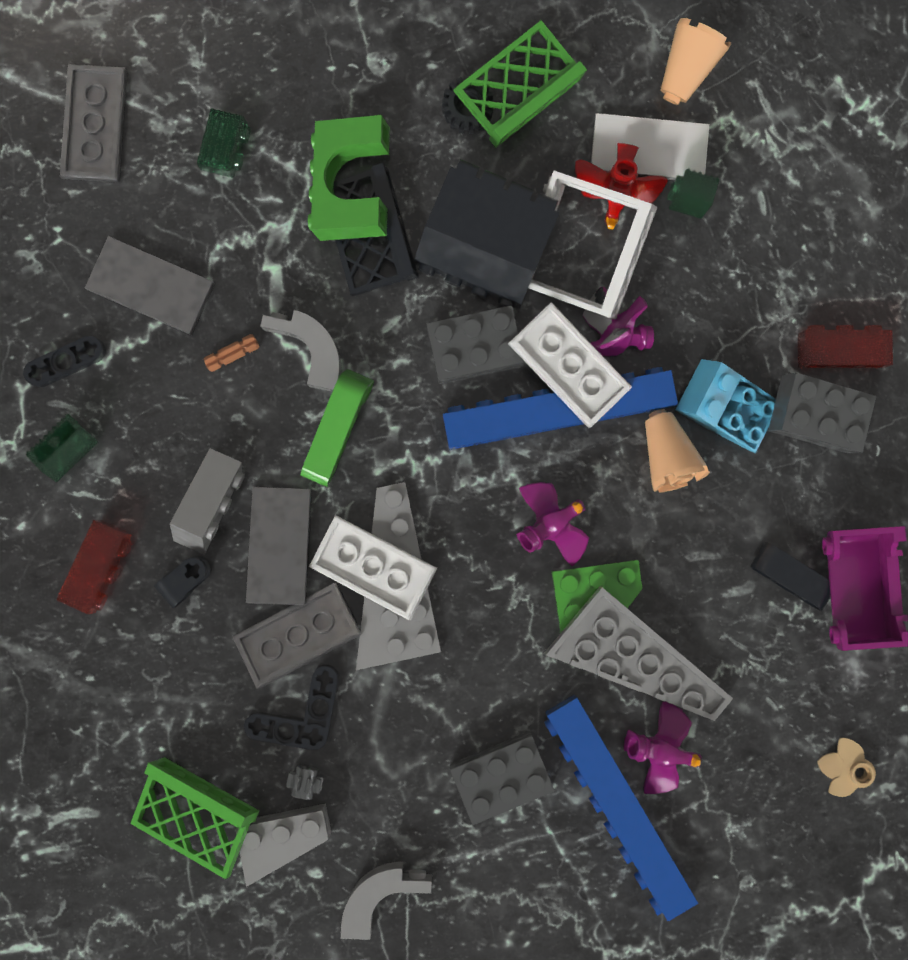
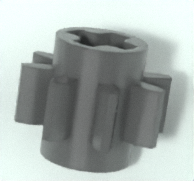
[286,765,323,800]

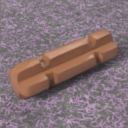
[204,334,259,372]

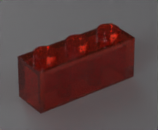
[798,325,893,368]
[56,520,132,614]

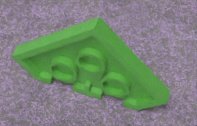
[552,560,642,633]

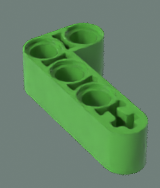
[300,369,374,487]

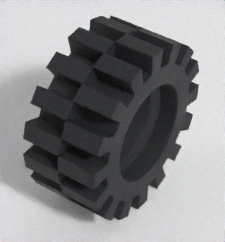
[442,76,494,134]

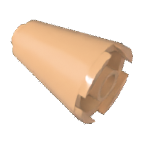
[661,18,731,105]
[645,409,710,493]

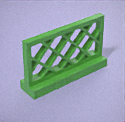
[454,21,587,148]
[130,757,259,879]

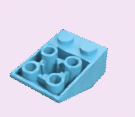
[675,359,776,453]

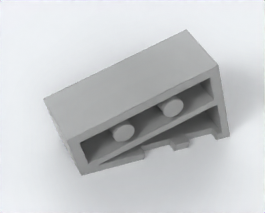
[170,448,245,555]
[235,803,331,887]

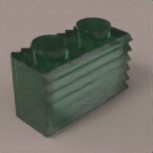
[197,108,250,178]
[667,168,720,219]
[26,414,98,483]

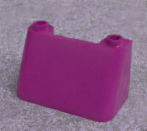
[822,526,908,651]

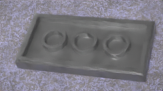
[60,64,127,182]
[85,236,215,335]
[246,487,311,605]
[233,583,362,689]

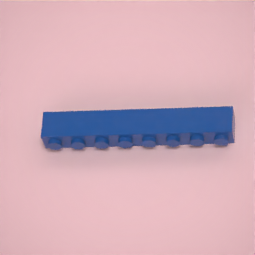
[443,367,678,450]
[544,694,698,921]

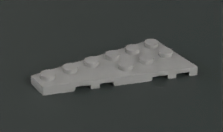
[356,482,441,670]
[544,586,733,721]

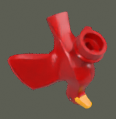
[575,143,668,230]

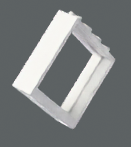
[528,171,657,319]

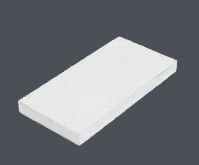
[591,113,710,183]
[508,302,632,428]
[309,515,437,620]

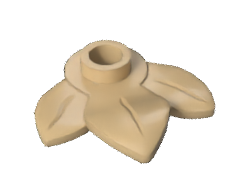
[817,738,876,797]

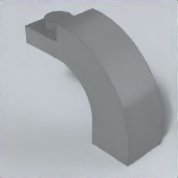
[260,310,342,392]
[341,861,432,940]

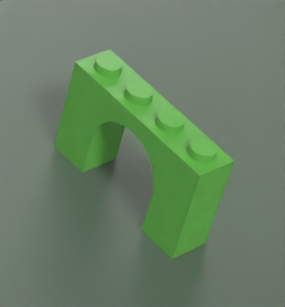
[308,115,390,241]

